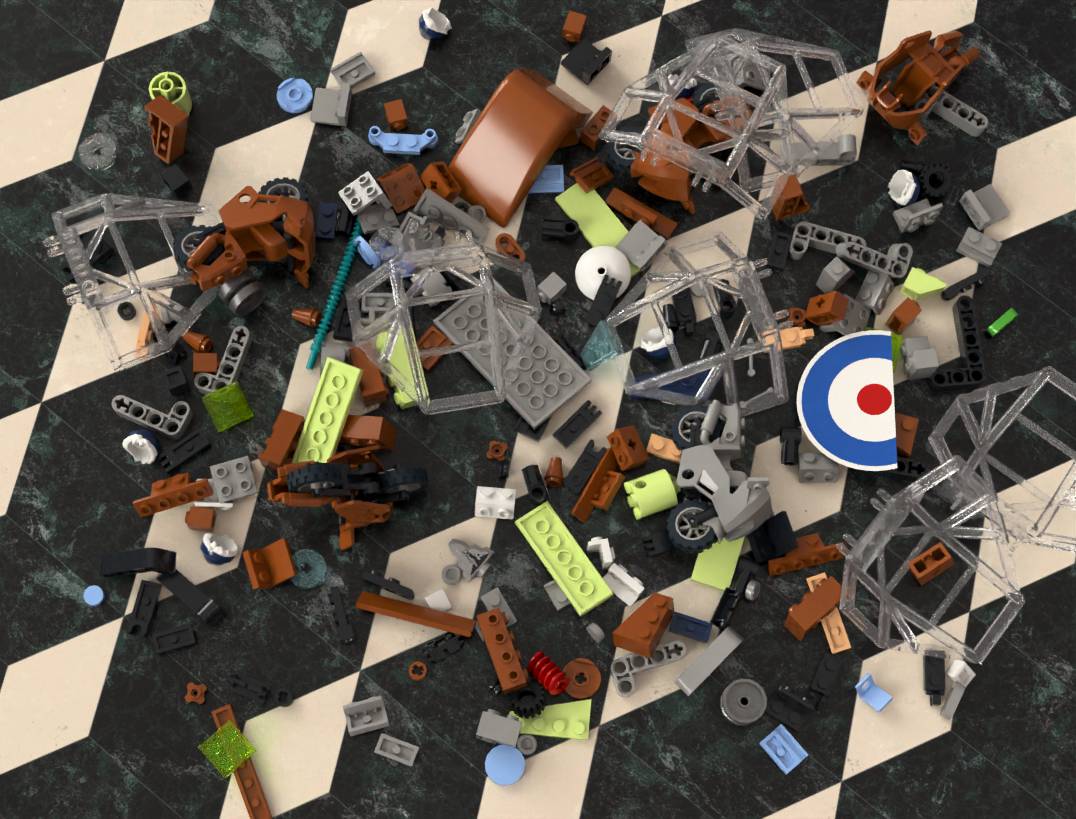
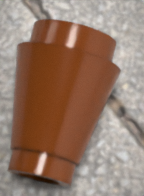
[292,308,321,327]
[183,331,213,353]
[544,457,564,487]

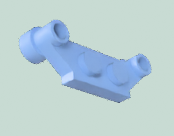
[368,126,438,155]

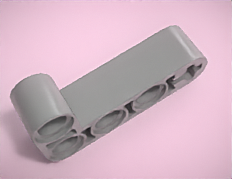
[913,85,988,137]
[781,134,857,166]
[788,221,866,260]
[836,242,913,278]
[194,326,252,400]
[112,395,193,440]
[674,626,744,697]
[610,641,686,698]

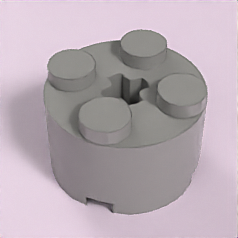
[410,263,453,307]
[320,342,349,378]

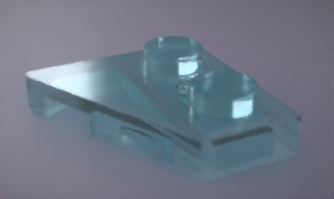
[580,320,620,371]

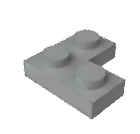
[475,587,517,642]

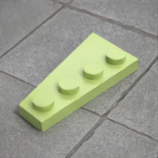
[509,699,591,740]

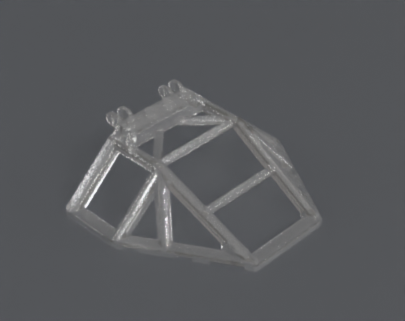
[684,28,864,194]
[598,33,792,222]
[43,193,228,373]
[345,229,542,415]
[601,232,794,417]
[928,366,1076,553]
[836,455,1025,664]

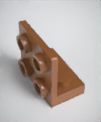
[376,162,425,214]
[243,538,297,590]

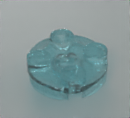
[290,549,327,589]

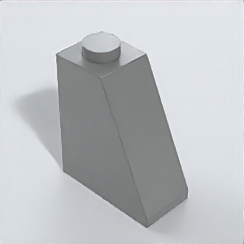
[816,256,855,294]

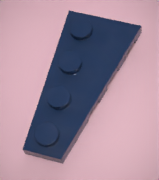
[631,361,708,400]

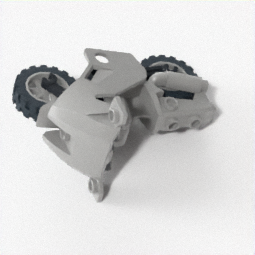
[667,400,775,554]

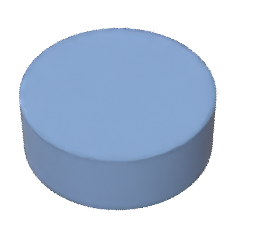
[83,585,105,606]

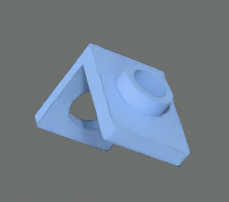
[855,673,893,713]

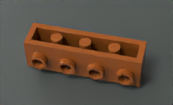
[476,608,529,694]

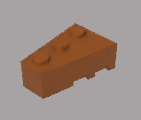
[145,95,188,164]
[769,174,811,221]
[349,343,390,407]
[258,409,306,472]
[895,413,919,458]
[339,415,397,451]
[784,576,848,642]
[612,592,675,659]

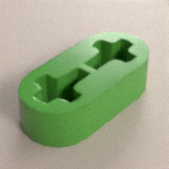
[986,308,1019,337]

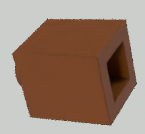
[562,11,587,43]
[384,99,408,131]
[193,353,221,377]
[185,506,217,533]

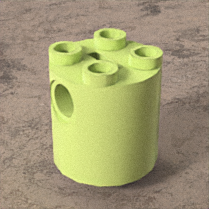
[149,72,192,117]
[624,469,681,520]

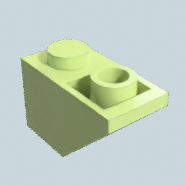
[899,267,946,300]

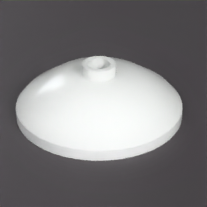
[575,246,631,300]

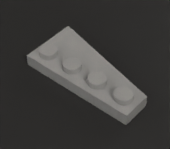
[412,188,490,244]

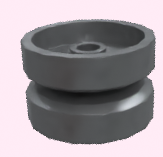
[218,269,268,317]
[720,679,767,726]

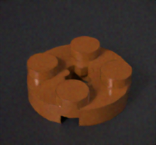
[562,658,601,699]

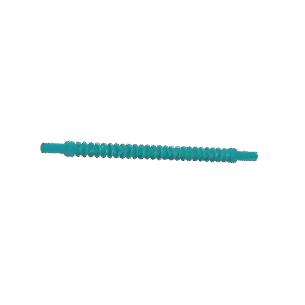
[306,204,371,370]

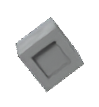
[537,272,567,305]

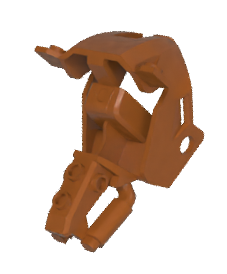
[856,30,979,146]

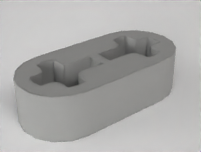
[940,682,965,720]

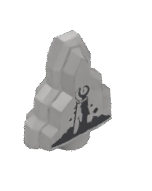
[448,539,495,582]

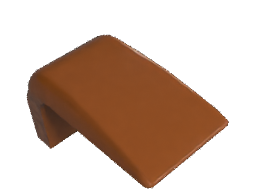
[448,68,593,228]

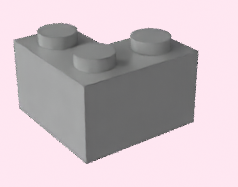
[900,336,939,380]
[476,709,522,748]

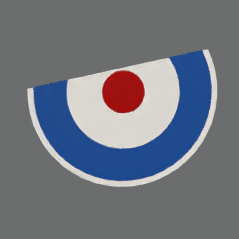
[797,330,897,471]

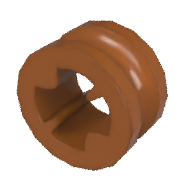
[409,661,427,681]

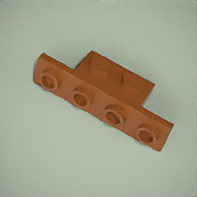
[605,188,677,239]
[572,448,625,523]
[133,472,213,517]
[768,533,844,576]

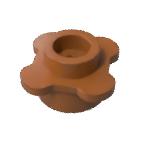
[787,308,806,327]
[486,441,508,461]
[185,683,207,704]

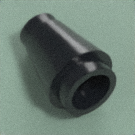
[662,304,680,333]

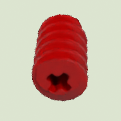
[527,651,570,695]

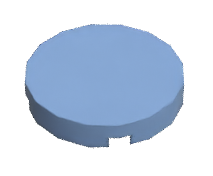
[277,78,313,113]
[353,236,382,270]
[485,745,525,786]

